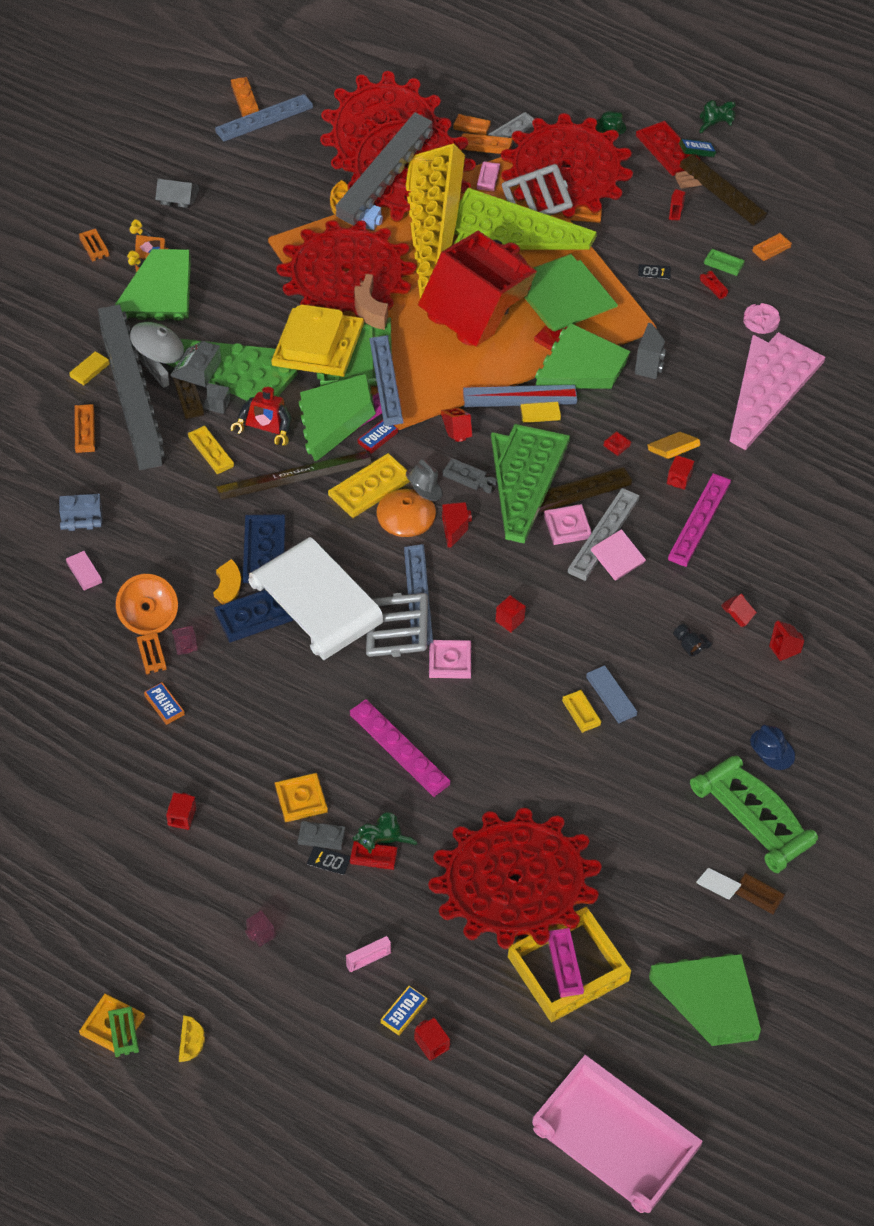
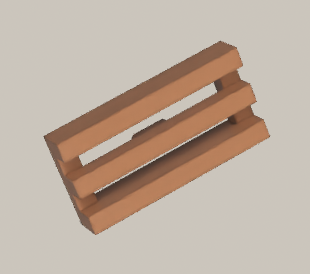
[675,171,702,189]

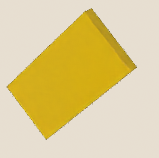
[328,453,410,518]

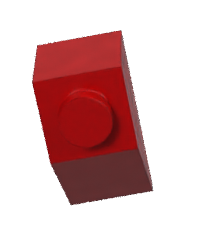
[441,407,472,442]
[442,502,472,548]
[769,621,804,661]

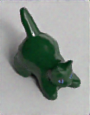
[699,100,736,133]
[352,812,417,854]

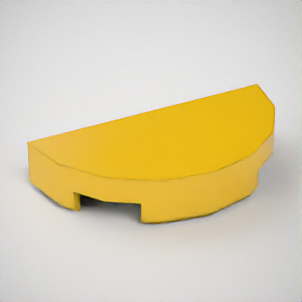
[179,1015,205,1062]

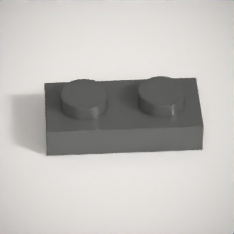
[298,821,345,850]

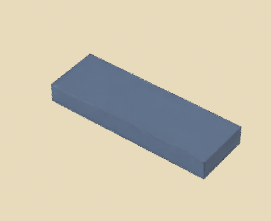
[586,665,637,724]

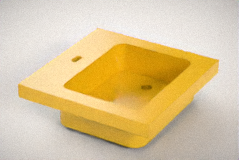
[271,305,364,377]

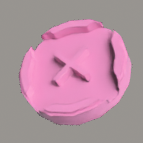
[743,303,780,334]

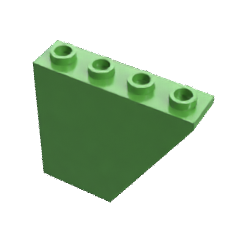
[115,249,191,321]
[535,323,630,389]
[299,374,376,461]
[649,954,761,1046]

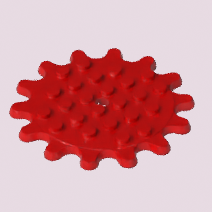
[320,71,451,181]
[341,109,476,222]
[501,113,633,218]
[276,220,417,318]
[428,808,602,949]

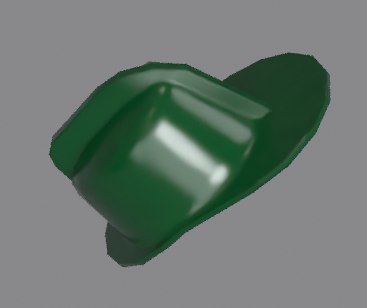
[595,111,626,135]

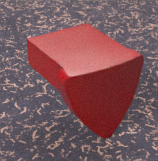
[721,593,757,627]

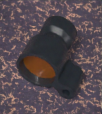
[673,624,712,657]

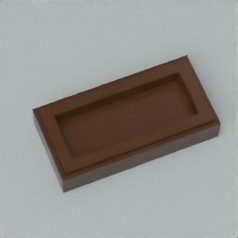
[735,873,785,915]

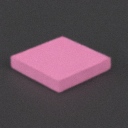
[544,504,592,545]
[591,529,646,581]
[429,640,471,678]

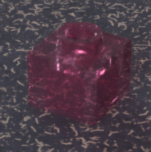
[172,626,198,655]
[245,911,275,947]

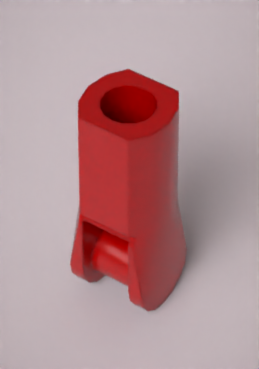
[700,270,728,299]

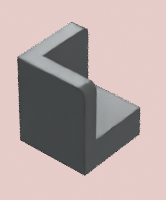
[203,383,230,414]

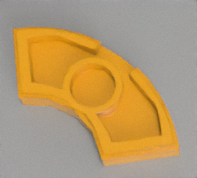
[330,180,348,214]
[213,559,241,605]

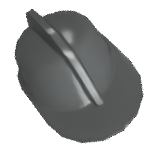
[406,459,442,501]

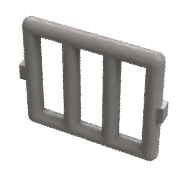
[502,164,573,216]
[366,593,428,657]

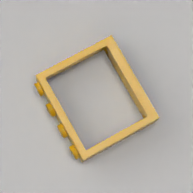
[508,906,631,1023]

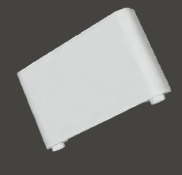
[248,537,383,660]

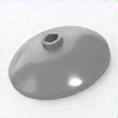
[130,322,184,363]

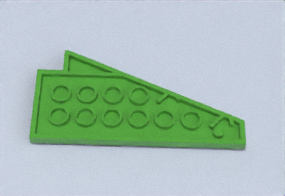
[166,339,297,401]

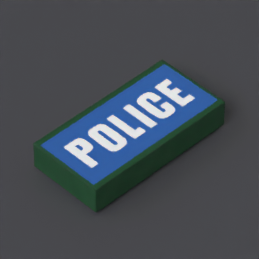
[679,139,716,157]

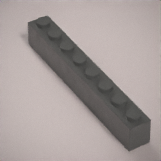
[336,112,433,226]

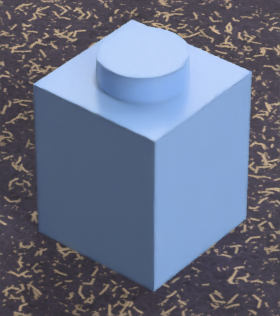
[362,205,383,231]

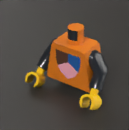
[127,219,176,272]

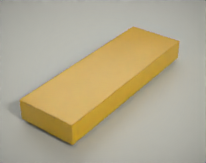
[188,426,234,474]

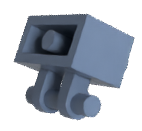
[59,494,102,531]

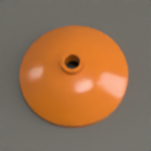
[377,489,436,537]
[116,574,178,635]

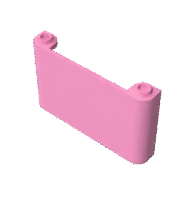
[532,1055,703,1213]

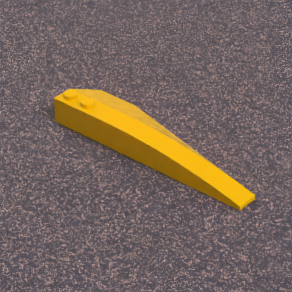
[406,144,465,298]

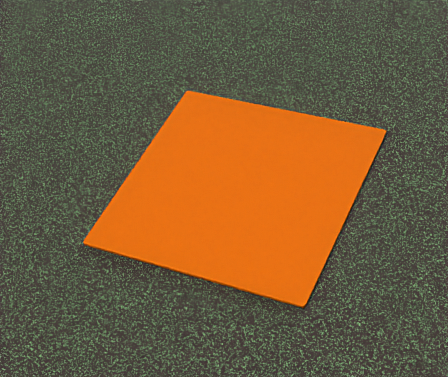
[268,157,657,430]

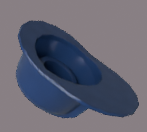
[750,724,795,770]

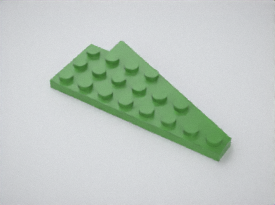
[491,424,570,544]

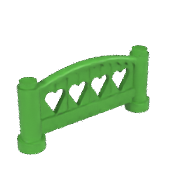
[690,755,818,873]

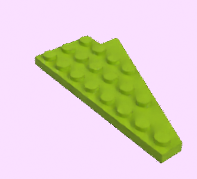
[453,188,597,250]

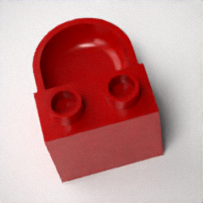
[418,230,537,347]

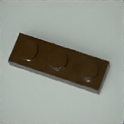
[173,377,204,419]

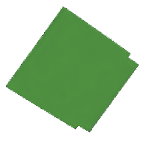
[524,254,618,331]
[317,318,392,386]

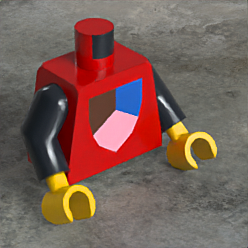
[231,387,291,446]

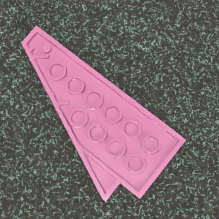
[730,332,825,450]

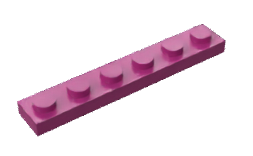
[668,473,731,567]
[350,699,450,797]

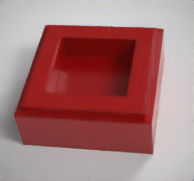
[603,431,631,456]

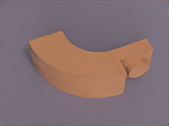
[355,274,388,330]

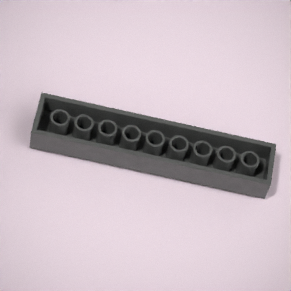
[98,304,165,470]

